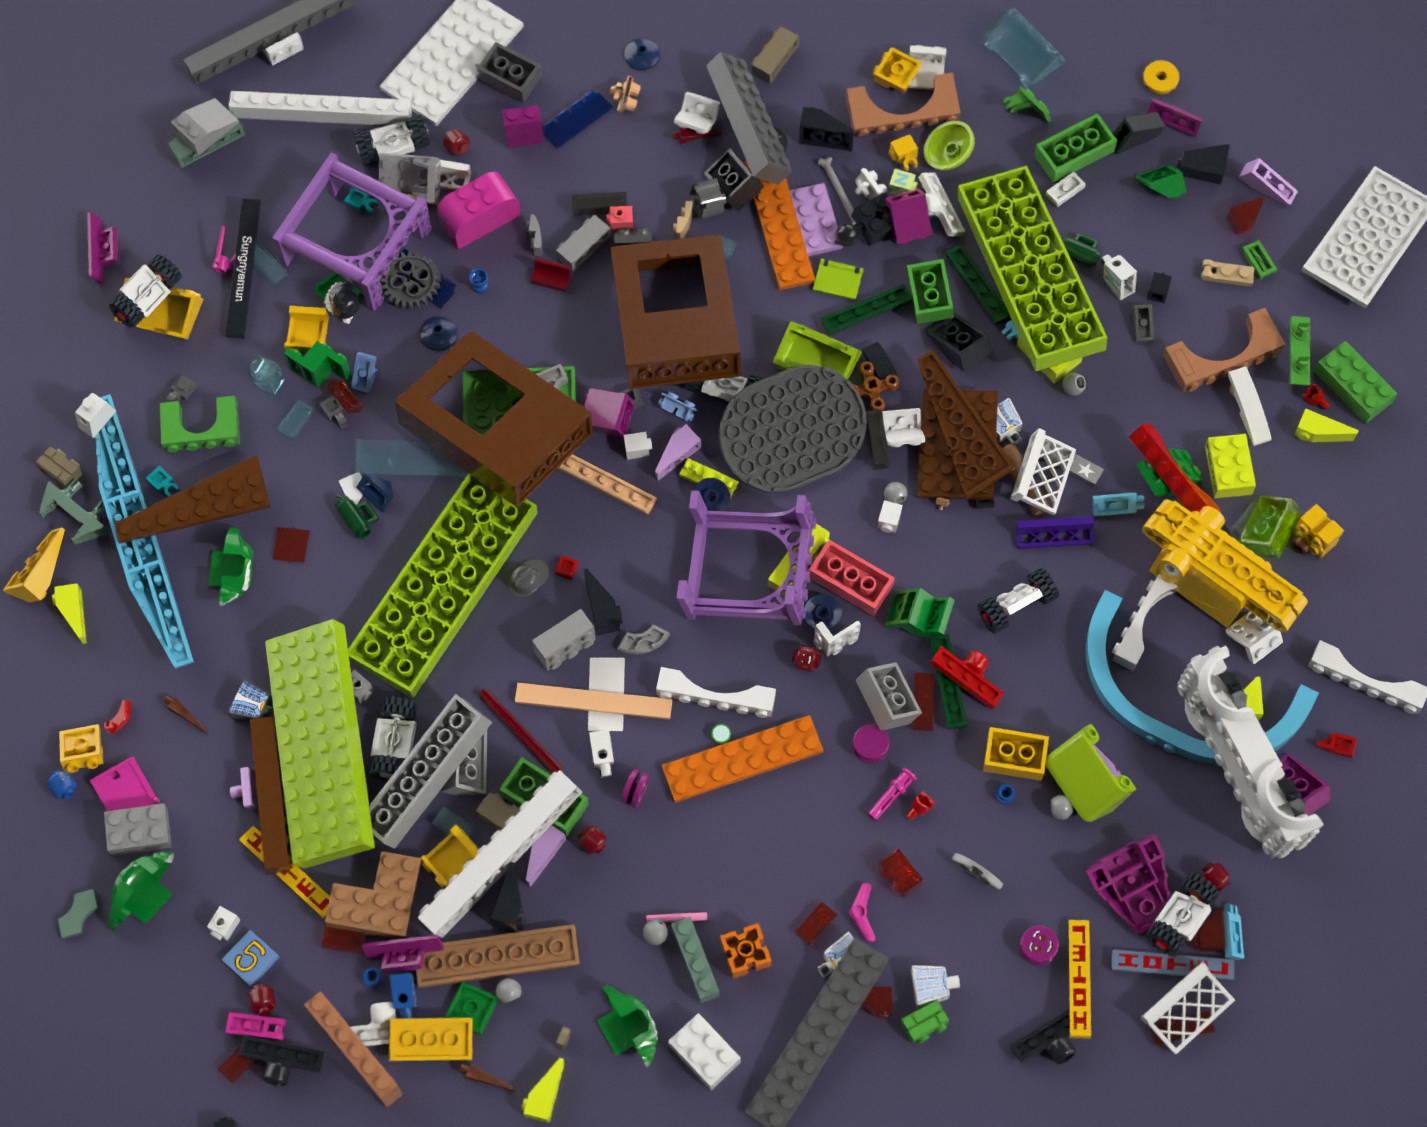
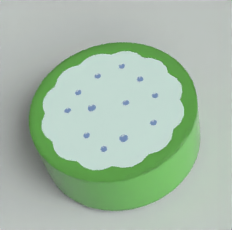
[711,724,731,745]

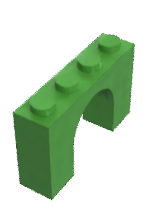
[160,396,240,453]

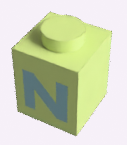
[888,169,917,195]

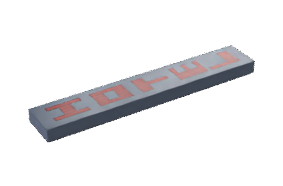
[1111,949,1234,981]

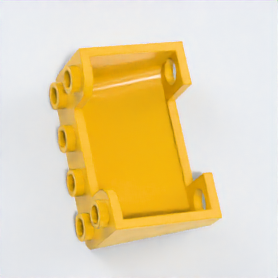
[114,278,204,340]

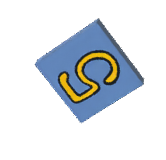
[222,930,280,987]

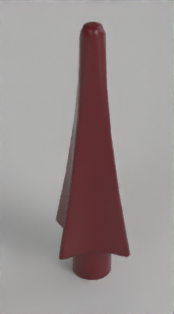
[672,127,722,144]

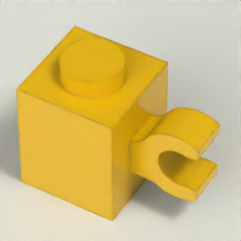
[888,134,918,172]

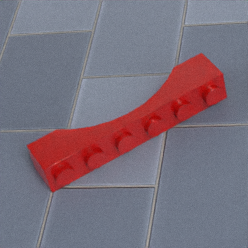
[1128,423,1221,512]

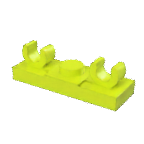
[679,458,739,499]

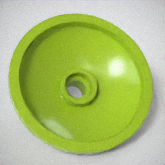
[924,121,975,171]

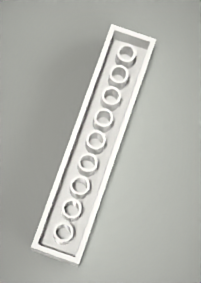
[418,770,582,938]

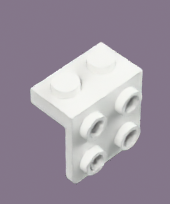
[263,33,303,66]
[909,45,946,90]
[674,92,721,134]
[882,408,925,447]
[1226,612,1283,664]
[813,621,861,657]

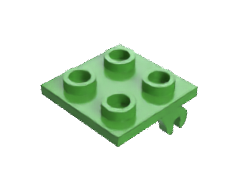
[1003,86,1051,123]

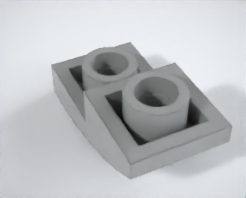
[526,214,542,257]

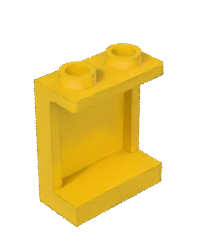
[284,306,329,355]
[421,825,479,888]

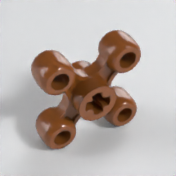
[853,361,899,414]

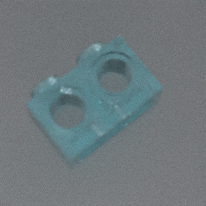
[249,355,284,395]

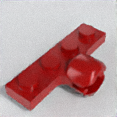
[930,646,1004,709]

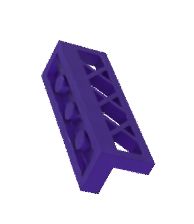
[1016,516,1095,549]

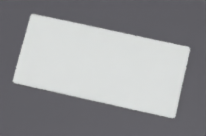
[588,658,625,731]

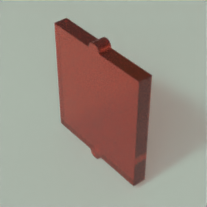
[273,527,310,563]

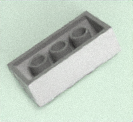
[440,730,487,796]

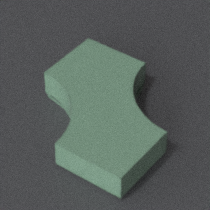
[58,889,99,939]

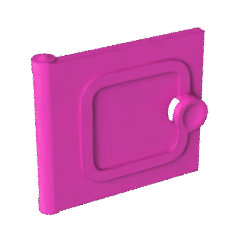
[90,756,160,811]

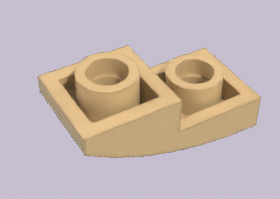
[673,201,693,239]

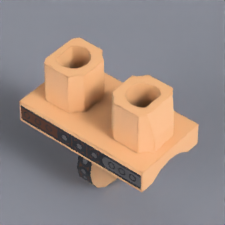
[610,76,641,113]

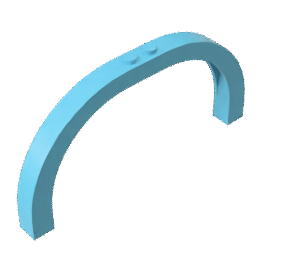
[1085,590,1319,765]

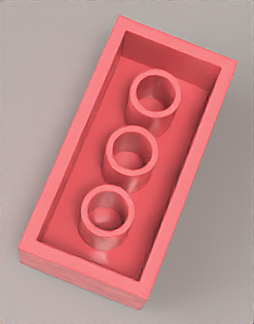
[809,540,895,616]

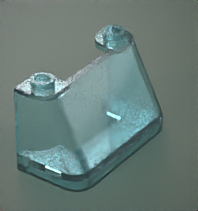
[982,6,1067,87]

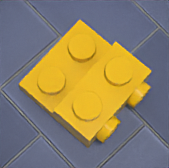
[872,47,922,93]
[59,724,103,773]

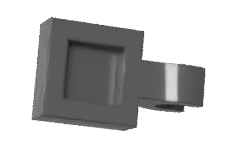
[166,375,197,402]
[319,394,348,429]

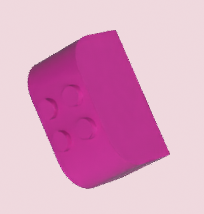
[437,172,521,250]

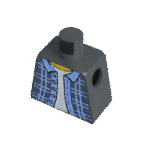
[228,679,275,722]

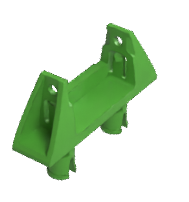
[1289,316,1310,386]

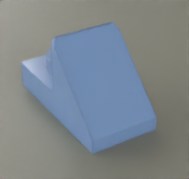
[351,352,378,393]

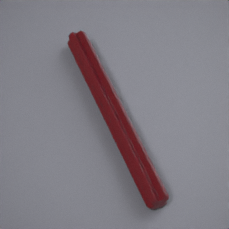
[479,688,563,773]

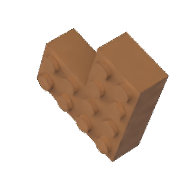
[325,851,421,940]

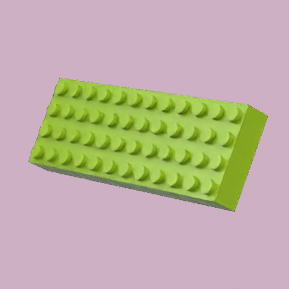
[958,166,1108,371]
[348,473,538,699]
[265,619,375,869]

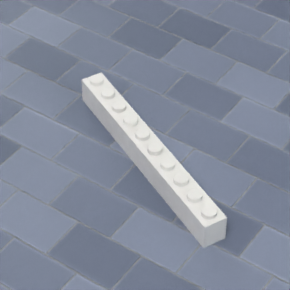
[229,91,412,127]

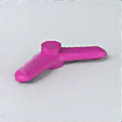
[849,883,876,942]

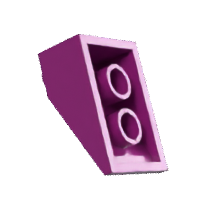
[1279,752,1331,816]

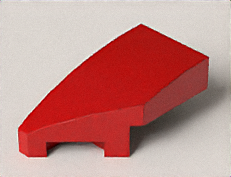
[1316,732,1357,759]

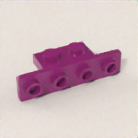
[87,212,118,284]
[362,935,444,973]

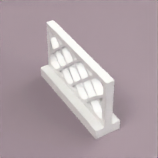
[1010,428,1076,515]
[1140,962,1235,1055]

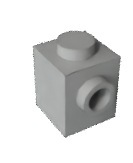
[351,669,374,704]

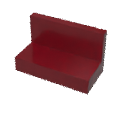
[530,258,571,292]

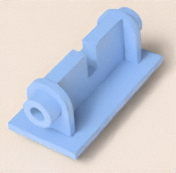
[658,391,698,421]

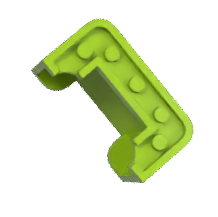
[773,321,862,380]
[1045,724,1137,822]

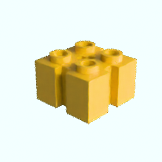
[1293,504,1344,559]

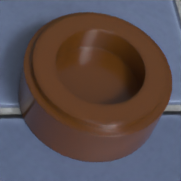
[1291,536,1310,555]

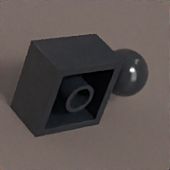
[835,192,895,247]

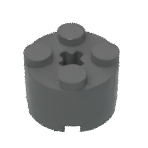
[689,178,727,220]

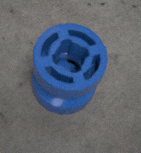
[469,269,489,293]

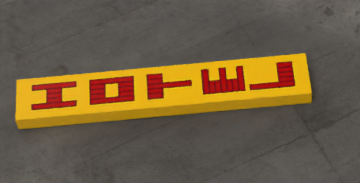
[239,826,330,919]
[1069,920,1091,1039]

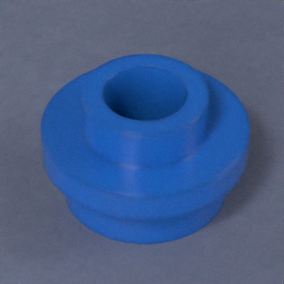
[996,784,1016,804]
[362,967,383,988]

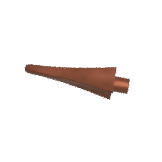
[164,695,207,733]
[459,1063,513,1091]

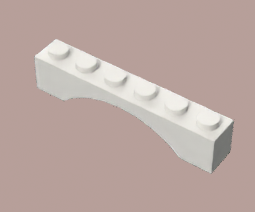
[1112,574,1178,671]
[1308,640,1427,715]
[656,667,776,718]

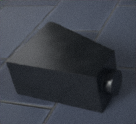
[1113,112,1166,154]
[1176,144,1230,185]

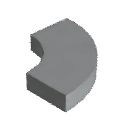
[617,625,670,654]
[952,853,1003,890]

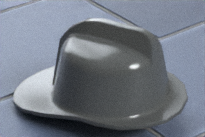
[507,559,549,598]

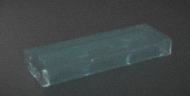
[254,240,287,285]

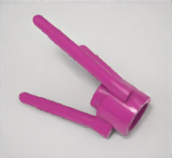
[212,226,236,274]

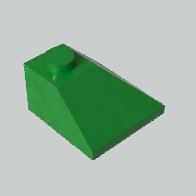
[1135,164,1186,199]

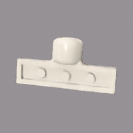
[918,173,965,236]
[350,1002,396,1046]

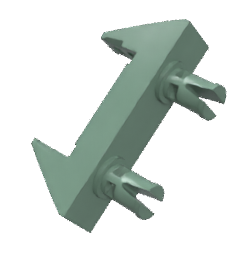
[39,478,108,544]

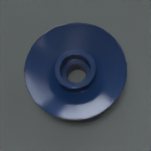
[624,38,660,70]
[420,316,457,351]
[693,478,730,511]
[805,594,842,630]

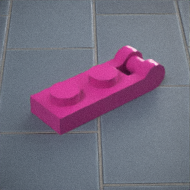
[225,1012,286,1041]

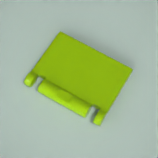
[813,259,864,300]

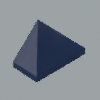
[356,473,393,512]

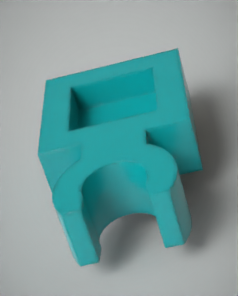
[344,187,379,214]
[146,466,180,497]

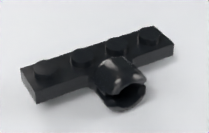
[1010,1009,1075,1064]
[239,1035,325,1086]

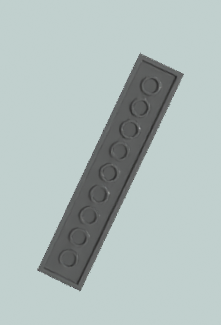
[745,937,889,1127]

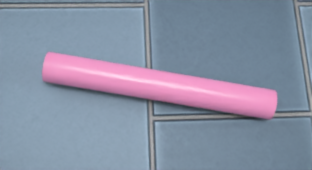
[646,912,707,923]

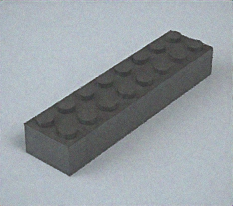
[706,52,792,185]

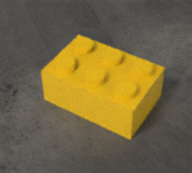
[983,727,1049,781]

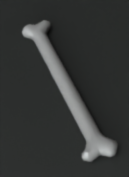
[817,157,856,225]

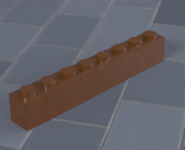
[250,716,293,875]

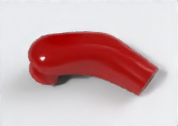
[104,700,131,734]

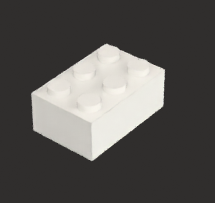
[668,1013,741,1091]

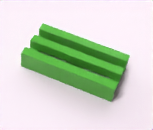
[1242,240,1277,280]

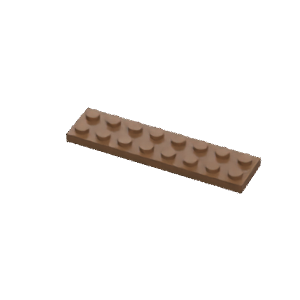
[416,924,580,988]

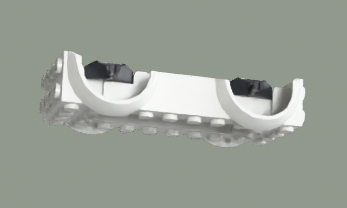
[1177,646,1324,859]

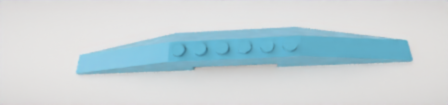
[95,394,194,669]

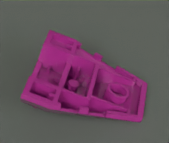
[1085,835,1171,934]

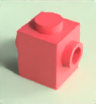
[607,206,633,232]

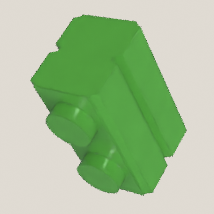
[900,999,949,1044]

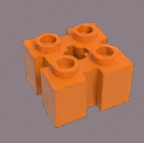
[720,923,772,979]

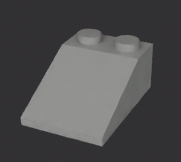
[171,98,239,156]

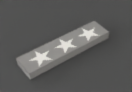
[1040,441,1104,486]

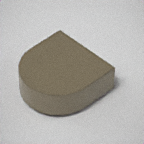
[556,1026,571,1051]

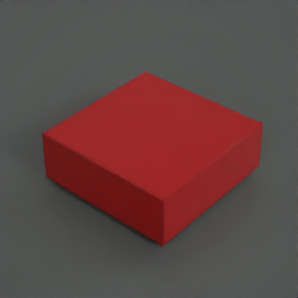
[554,555,579,580]

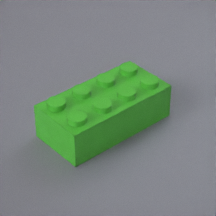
[1034,113,1117,183]
[1314,341,1398,424]
[499,757,589,837]

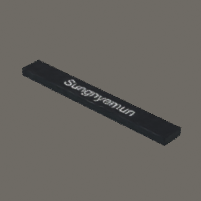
[226,199,261,339]

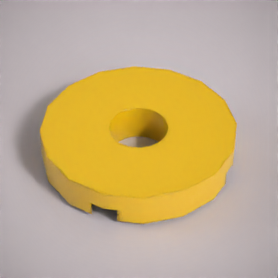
[1143,61,1179,94]

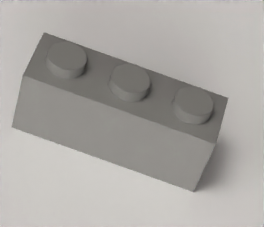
[556,215,611,272]

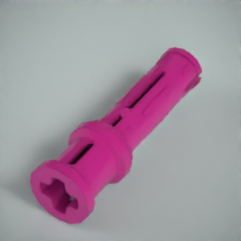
[867,767,917,821]

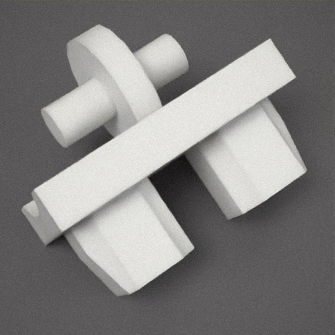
[855,168,887,200]

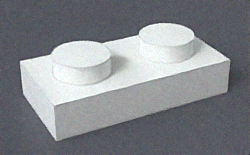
[1046,172,1086,207]

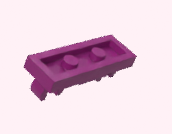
[1147,98,1203,137]

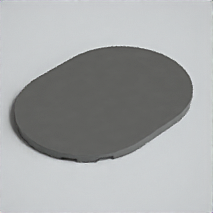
[719,365,867,492]

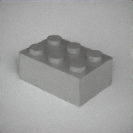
[532,609,596,671]
[855,662,922,731]
[104,803,172,856]

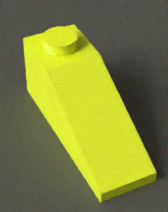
[1294,409,1359,442]
[52,583,87,644]
[521,1058,565,1123]

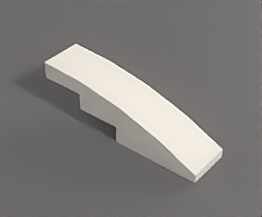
[1228,367,1272,446]

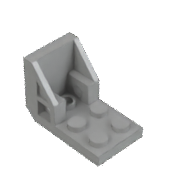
[379,153,441,202]

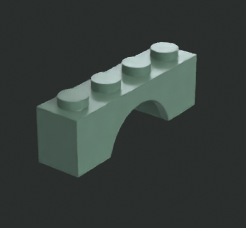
[671,917,719,1004]

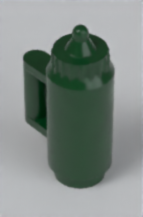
[1061,233,1101,266]
[335,494,380,539]

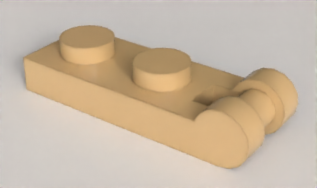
[1201,259,1254,287]

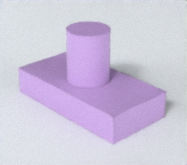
[230,767,259,811]

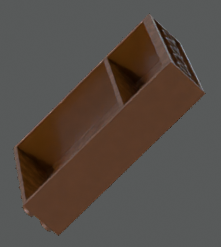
[611,234,742,389]
[395,330,593,508]

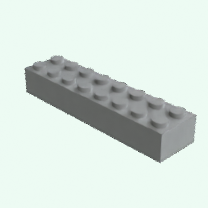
[369,694,492,849]

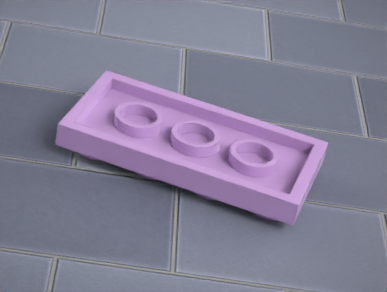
[789,183,843,256]

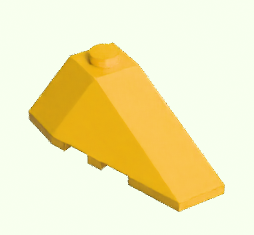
[3,528,65,603]

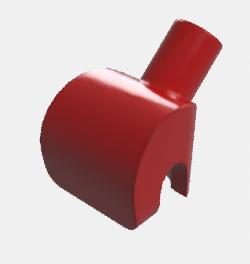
[1303,383,1330,410]
[906,791,935,820]

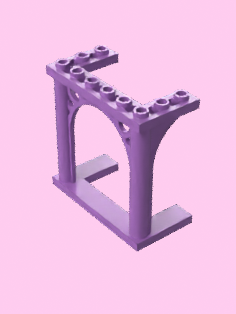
[272,152,432,311]
[676,491,816,625]

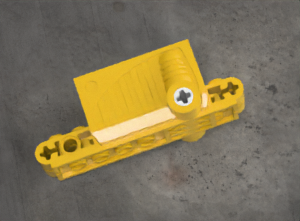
[1142,499,1308,633]

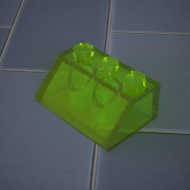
[1238,495,1302,559]

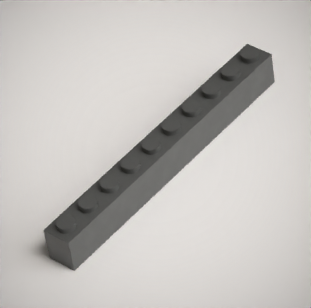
[183,0,354,84]

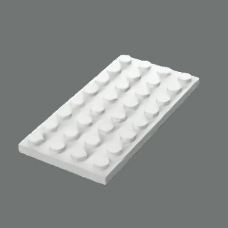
[380,0,523,126]
[1301,166,1427,308]

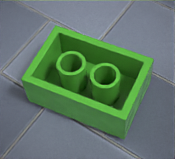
[907,259,954,324]

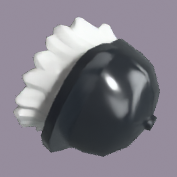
[324,282,359,324]

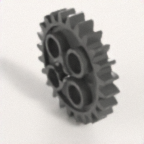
[380,251,441,310]

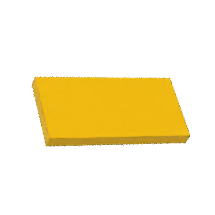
[389,1018,472,1061]

